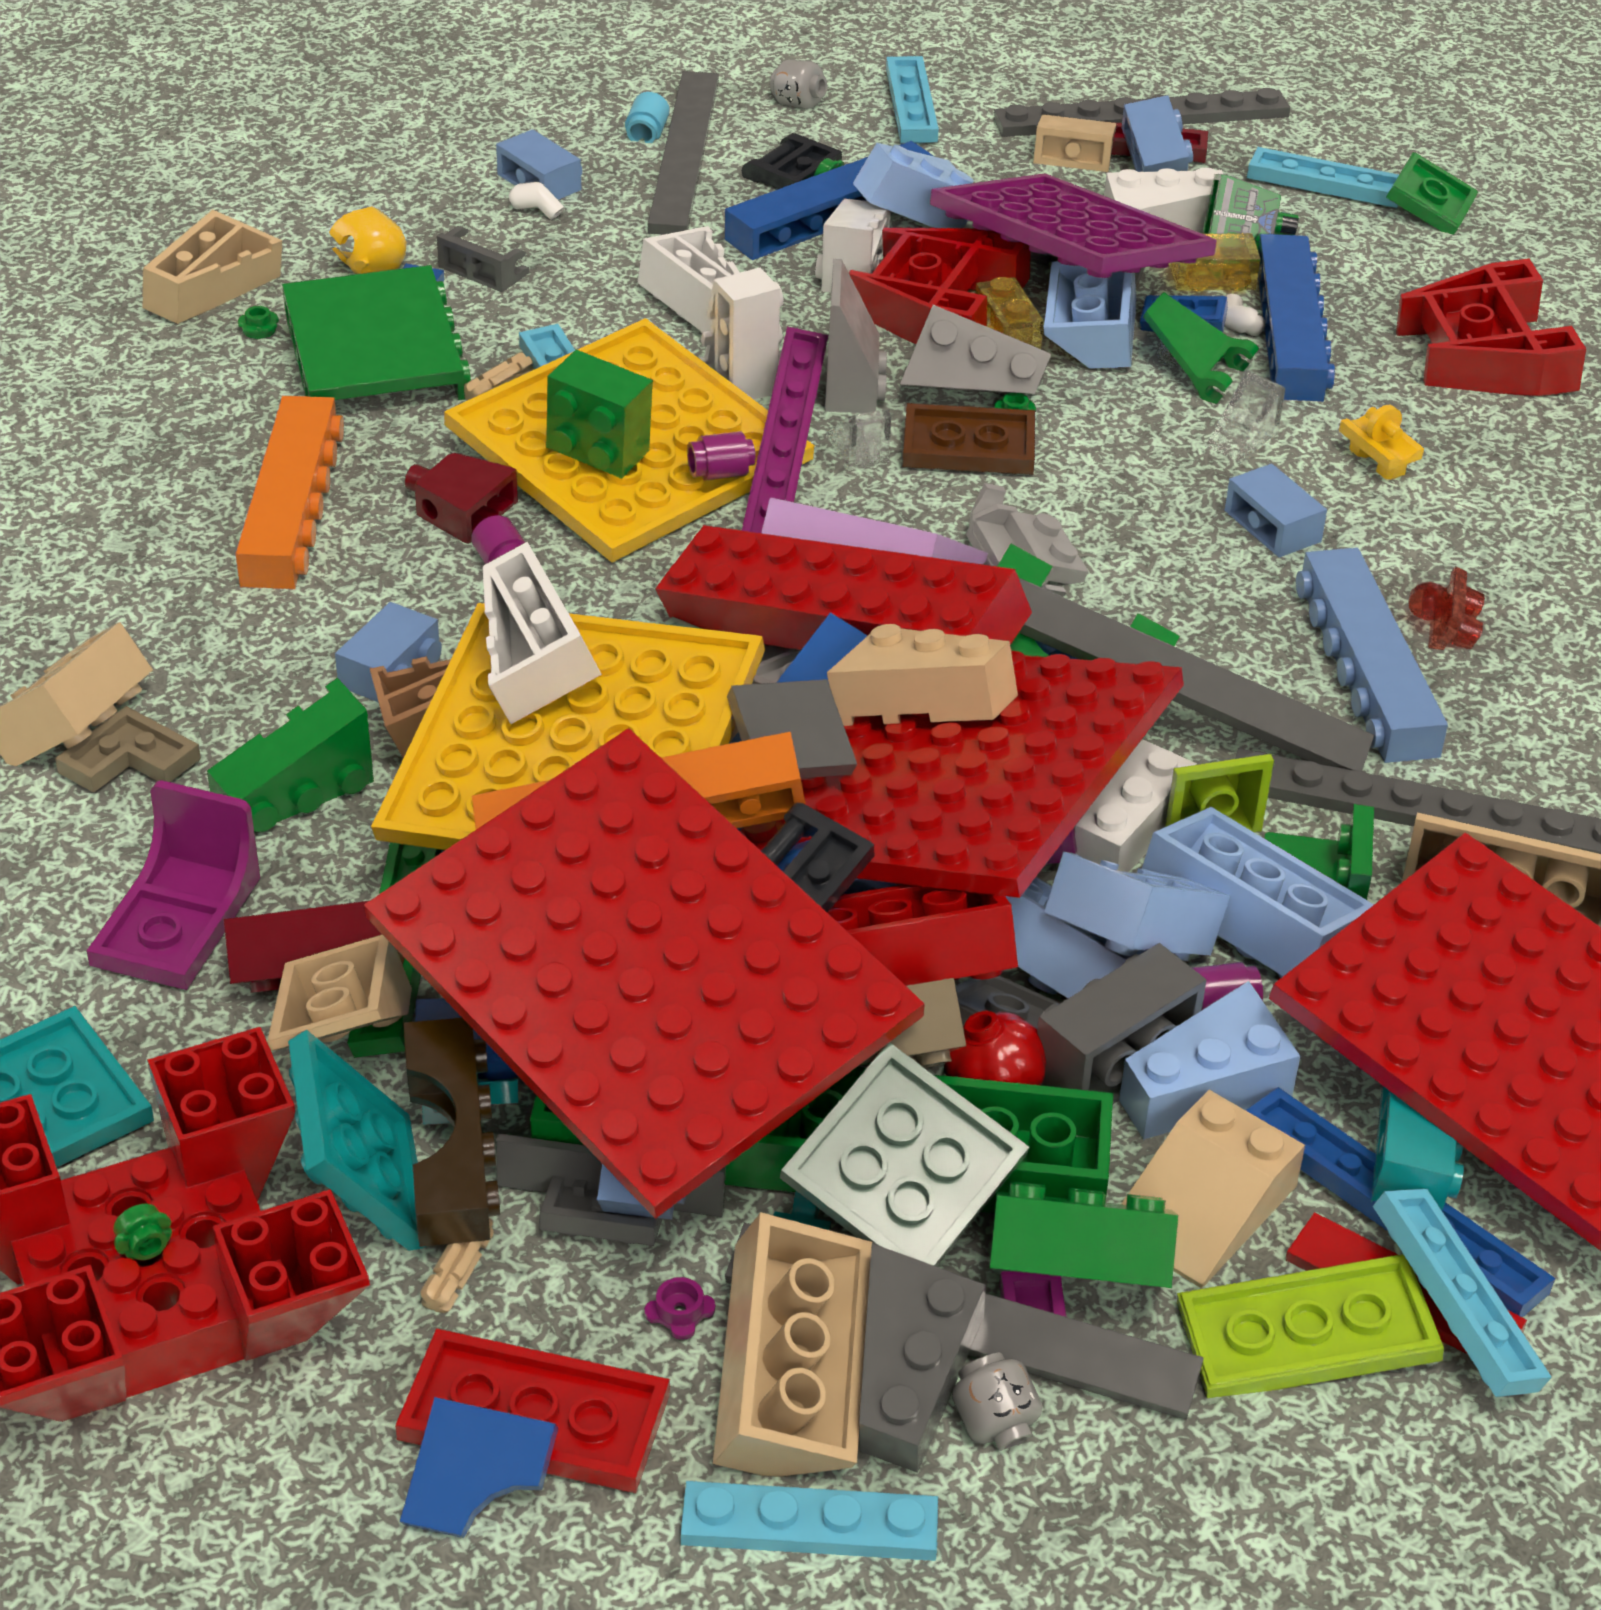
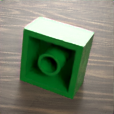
[546,349,653,479]

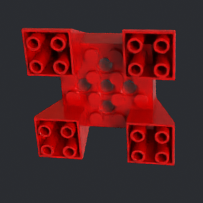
[0,1027,370,1422]

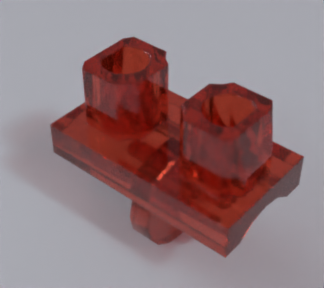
[1408,566,1485,650]

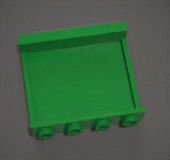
[282,265,471,401]

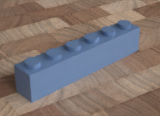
[1296,548,1448,763]

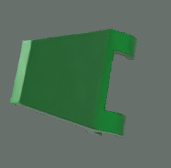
[1143,292,1259,404]

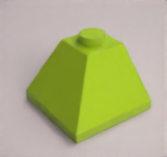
[1165,754,1274,833]

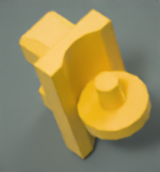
[1339,405,1424,480]

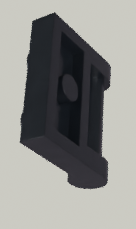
[741,133,842,189]
[761,802,875,913]

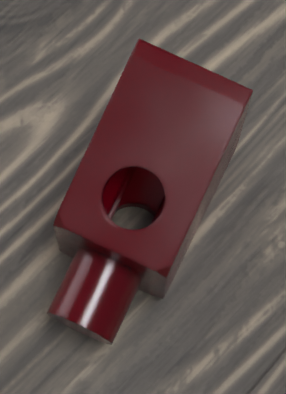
[405,453,518,544]

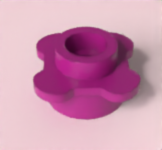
[644,1277,716,1340]

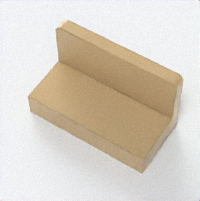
[1033,115,1116,172]

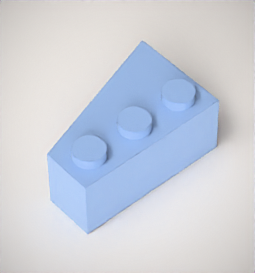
[853,143,974,228]
[1044,852,1230,961]
[1119,981,1300,1140]

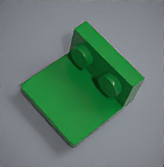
[1264,804,1374,900]

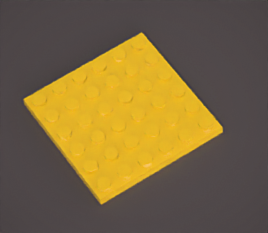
[444,318,815,563]
[371,603,765,850]

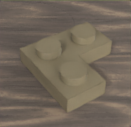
[55,706,201,793]

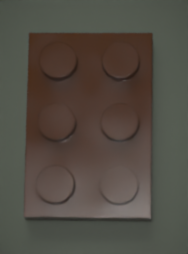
[902,403,1036,475]

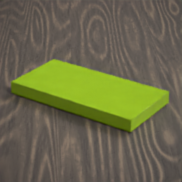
[1177,1254,1444,1398]

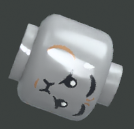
[770,59,827,109]
[952,1352,1043,1451]

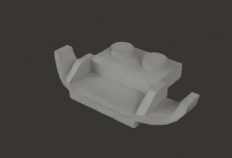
[966,483,1089,597]

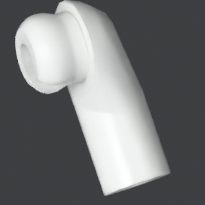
[509,182,565,220]
[1224,294,1265,336]

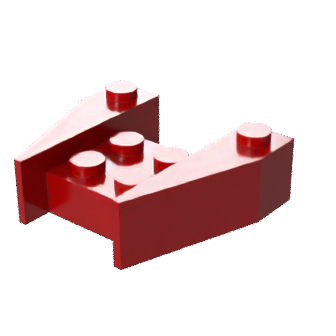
[849,228,1030,344]
[1396,258,1586,396]

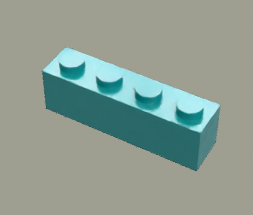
[1371,1085,1464,1210]

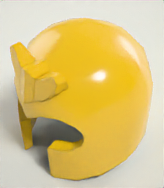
[329,206,407,274]

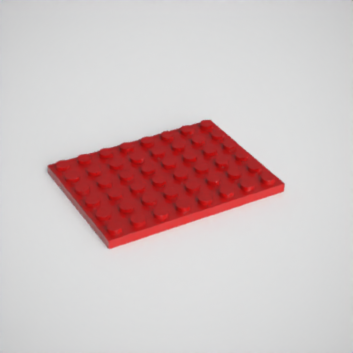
[740,651,1184,898]
[364,728,925,1219]
[1268,832,1601,1251]

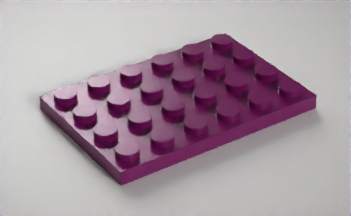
[930,173,1217,278]

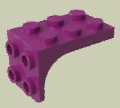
[87,780,261,990]

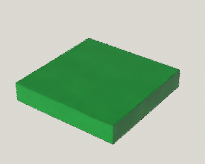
[1386,152,1478,235]

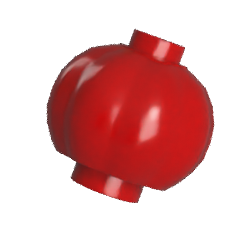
[944,1011,1046,1086]

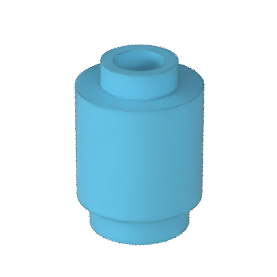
[625,92,670,143]

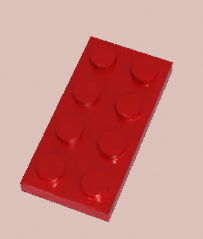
[395,1328,670,1493]

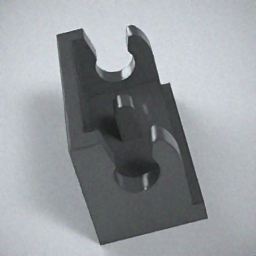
[437,226,529,292]

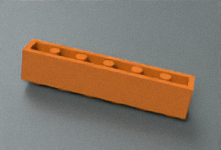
[236,395,344,589]
[472,732,805,829]

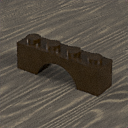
[404,1017,500,1247]

